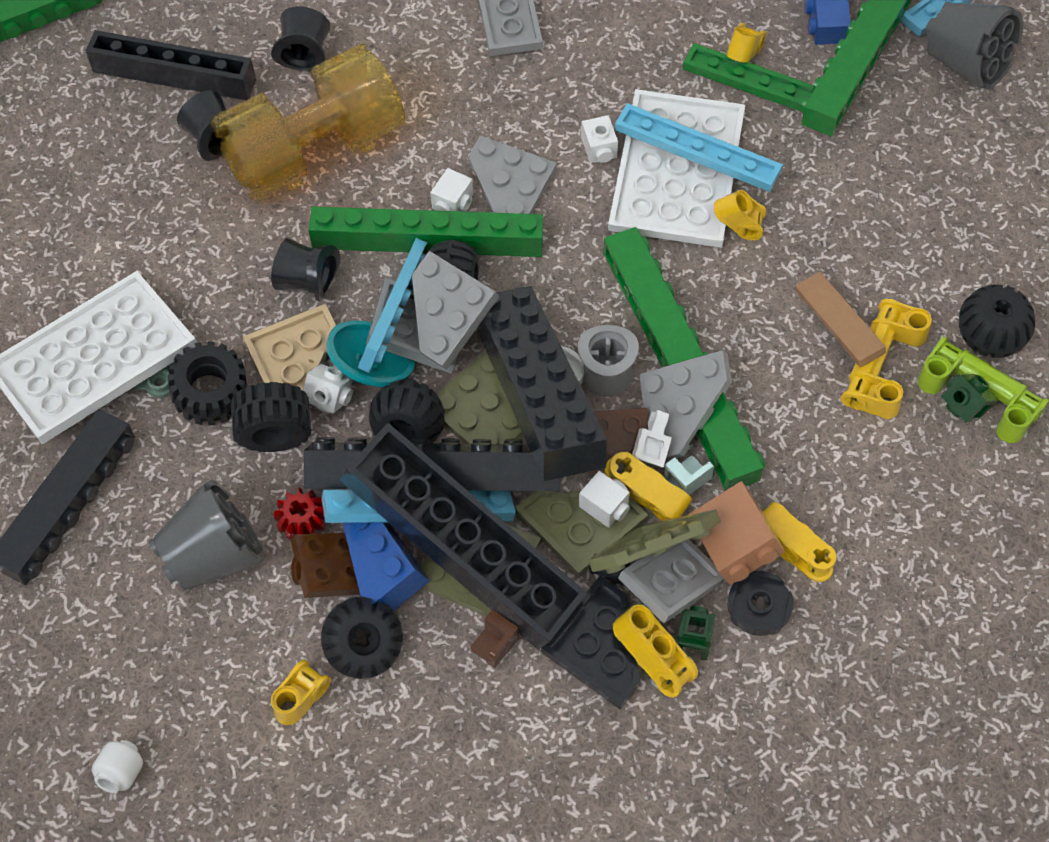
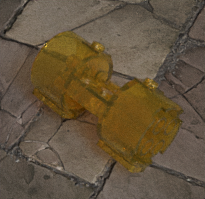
[210,42,405,202]

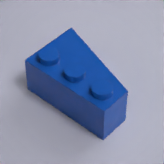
[804,0,850,45]
[343,522,430,611]

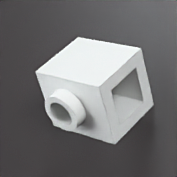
[581,115,618,164]
[430,168,473,212]
[579,471,630,528]

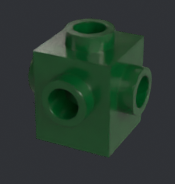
[941,374,998,423]

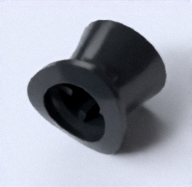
[271,6,330,72]
[177,90,248,161]
[271,237,341,302]

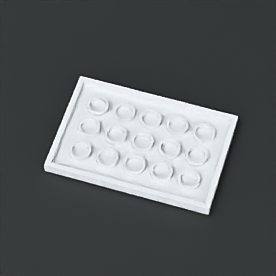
[608,89,745,248]
[0,271,197,445]

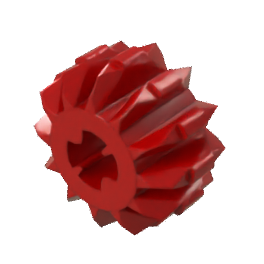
[273,487,325,540]

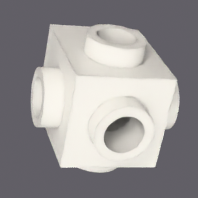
[303,364,353,413]

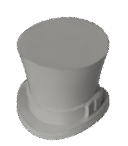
[578,325,639,396]

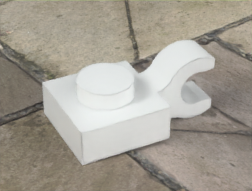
[632,410,672,468]

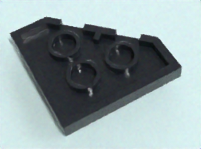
[541,576,640,710]

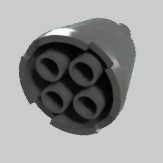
[926,1,1023,89]
[148,480,264,590]

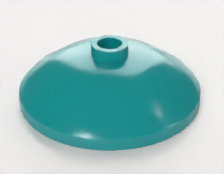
[326,320,415,387]

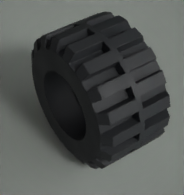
[168,341,247,426]
[231,382,311,452]

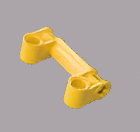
[840,299,932,419]

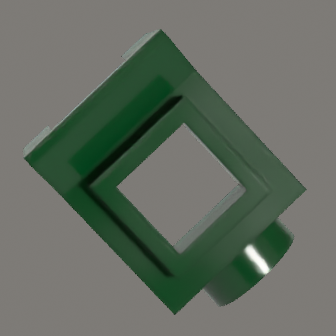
[677,606,715,660]

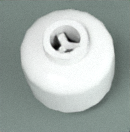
[92,740,143,793]

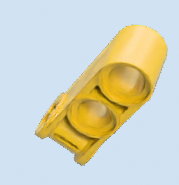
[604,452,692,521]
[763,502,837,582]
[613,604,698,698]

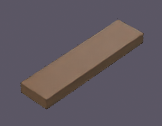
[795,272,886,368]

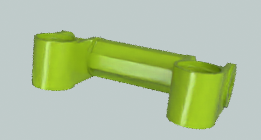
[917,336,1049,443]

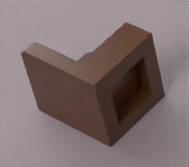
[471,609,519,668]

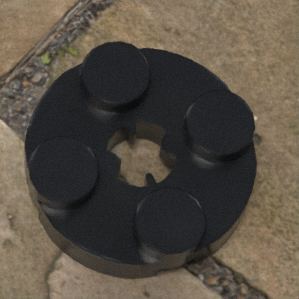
[727,571,794,636]

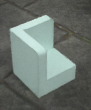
[664,456,714,495]

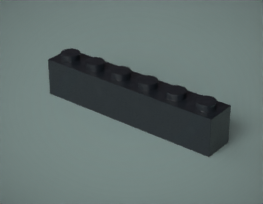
[86,30,256,101]
[0,409,135,586]

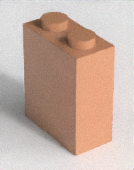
[688,481,785,585]

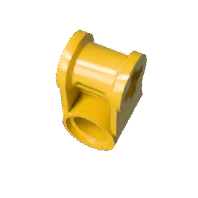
[726,22,767,62]
[714,190,767,241]
[271,659,331,725]

